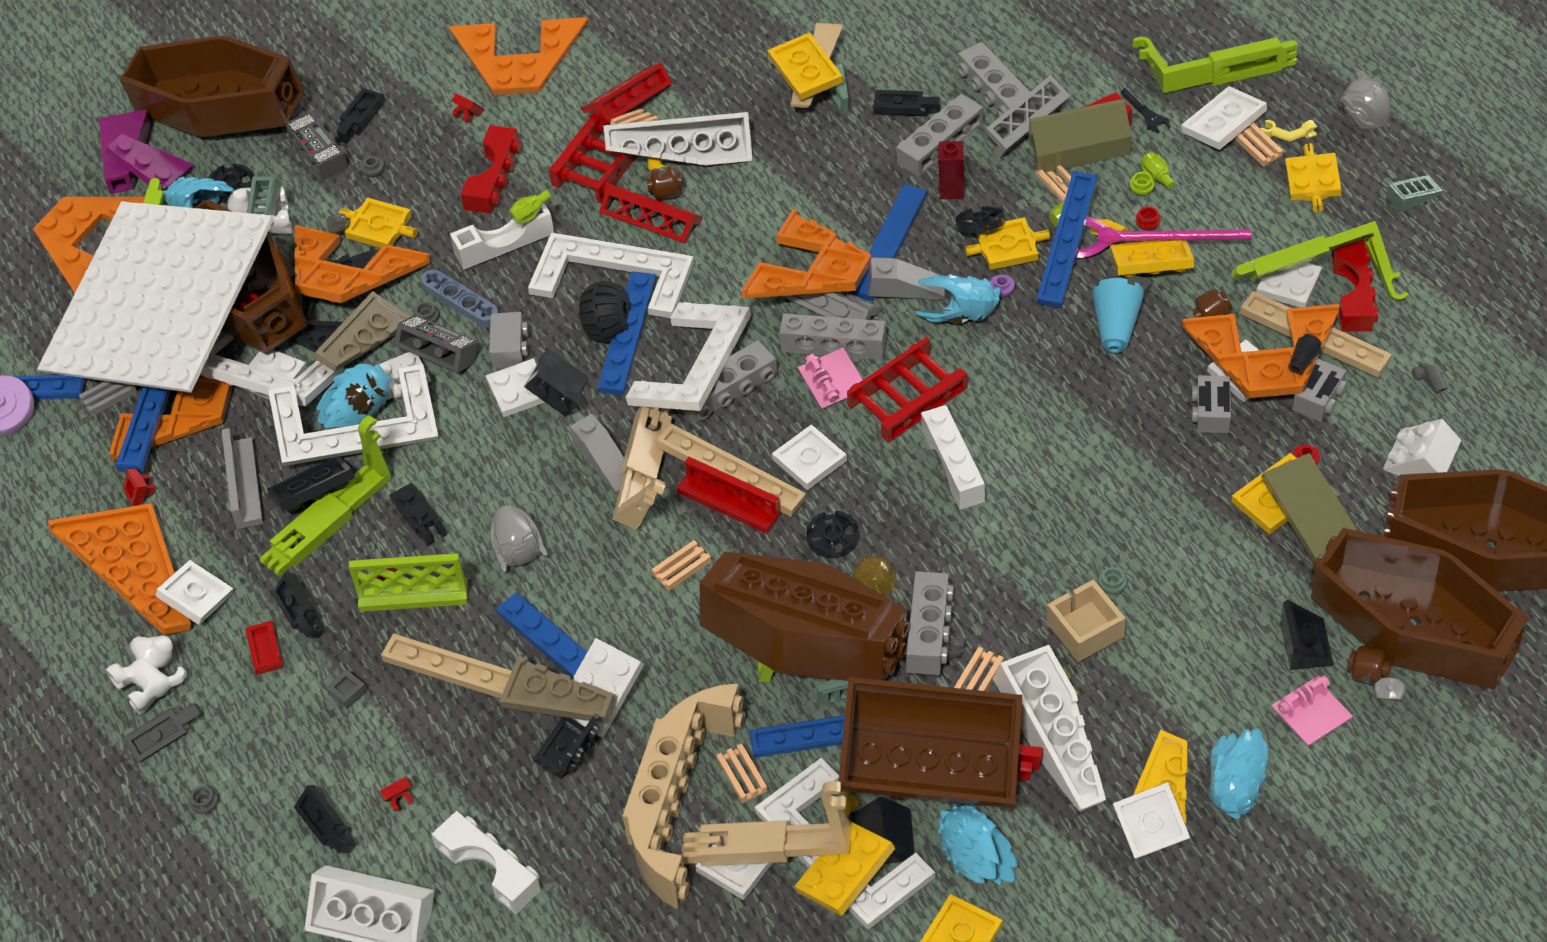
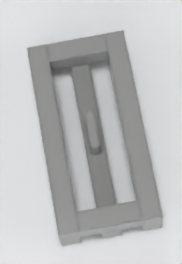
[79,381,137,416]

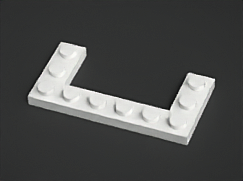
[528,233,694,318]
[626,302,751,411]
[200,331,344,406]
[268,364,438,466]
[755,758,935,930]

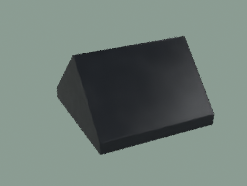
[1280,600,1334,670]
[852,796,915,864]

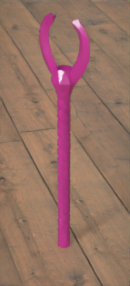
[1076,217,1251,258]

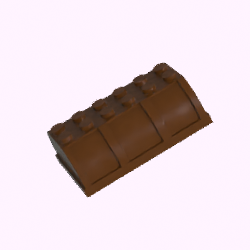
[838,677,1023,811]

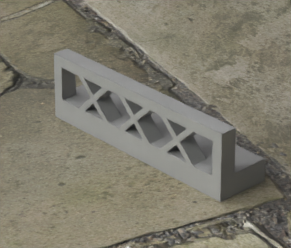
[984,75,1071,159]
[783,268,882,320]
[222,428,263,529]

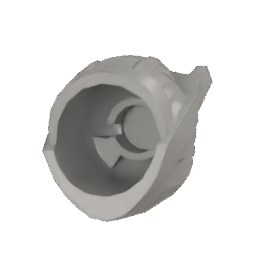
[1341,71,1390,129]
[490,505,547,573]

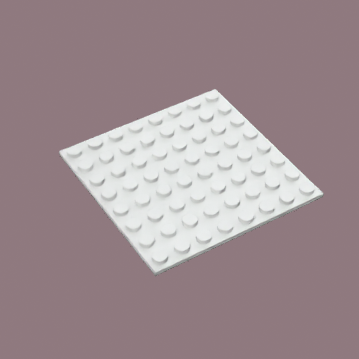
[37,202,274,393]

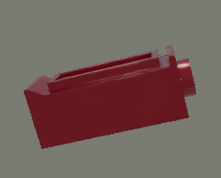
[938,141,964,199]

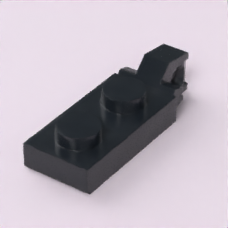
[336,88,385,144]
[873,90,941,115]
[271,572,324,639]
[294,785,356,854]

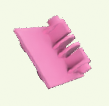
[798,347,863,409]
[1271,676,1353,746]

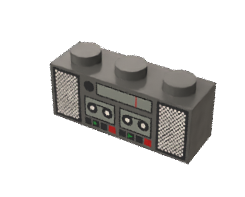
[286,112,348,181]
[395,315,478,373]

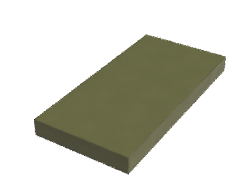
[1261,453,1357,563]

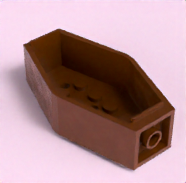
[120,36,304,137]
[194,199,307,354]
[1383,469,1547,591]
[1310,528,1529,689]
[700,551,909,681]

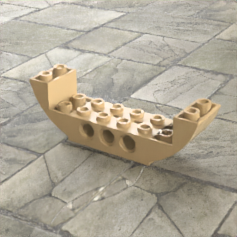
[623,684,745,909]

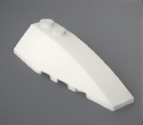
[603,112,753,165]
[993,645,1106,812]

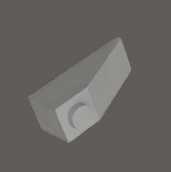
[868,257,945,299]
[570,414,624,494]

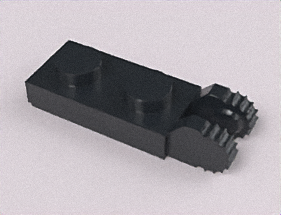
[389,482,447,545]

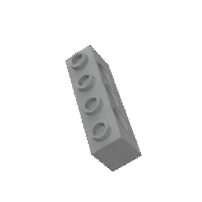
[957,42,1036,123]
[896,93,983,177]
[780,314,886,360]
[680,340,777,424]
[906,571,953,675]

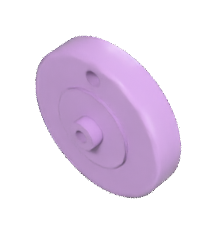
[0,375,34,435]

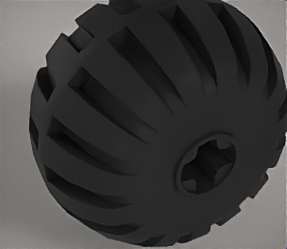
[579,281,631,344]

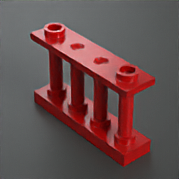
[549,112,638,204]
[847,337,967,443]

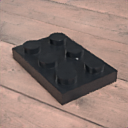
[267,456,355,512]

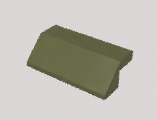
[1029,99,1132,173]

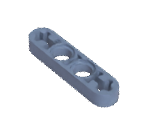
[421,270,498,328]

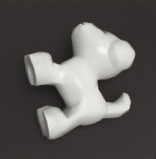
[227,186,293,235]
[106,636,187,716]

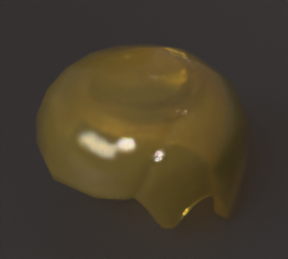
[853,556,897,596]

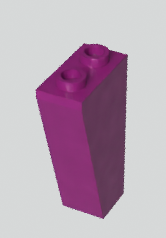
[99,109,151,194]

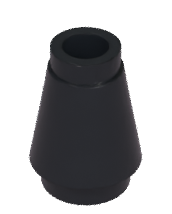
[1288,334,1322,374]

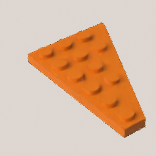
[48,503,191,635]

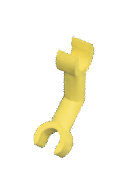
[1260,120,1317,142]

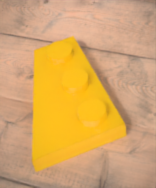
[1133,730,1187,824]

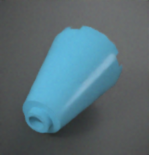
[1092,278,1144,353]

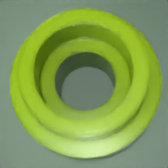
[1130,172,1155,195]

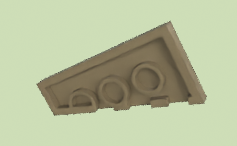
[314,291,411,372]
[500,656,616,723]

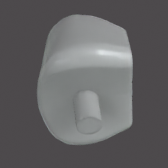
[1374,677,1405,700]

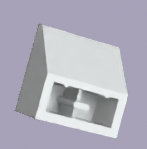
[1383,419,1461,476]

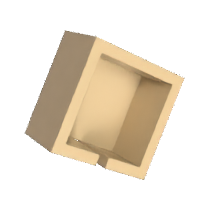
[1047,579,1126,662]

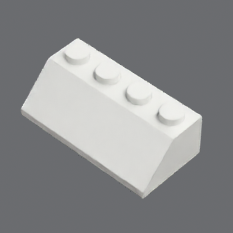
[305,865,434,942]

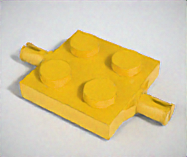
[1285,144,1341,212]
[339,198,418,248]
[965,217,1050,270]

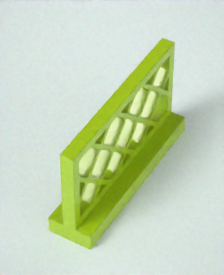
[349,553,468,612]

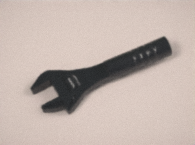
[1121,87,1170,134]

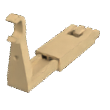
[612,406,672,530]
[681,781,851,866]

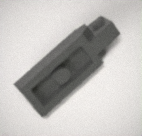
[122,703,200,762]

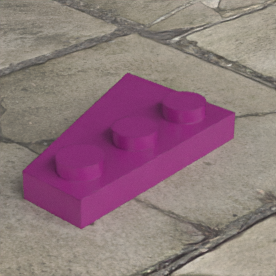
[105,134,194,191]

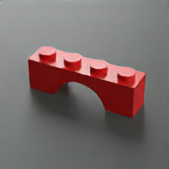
[460,125,522,214]
[1331,239,1378,332]

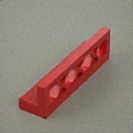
[580,62,672,125]
[599,184,703,243]
[676,456,781,534]

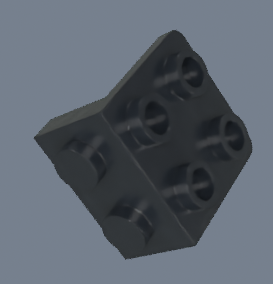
[524,350,588,417]
[533,714,600,779]

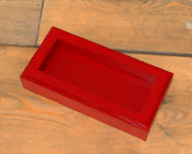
[245,620,283,675]

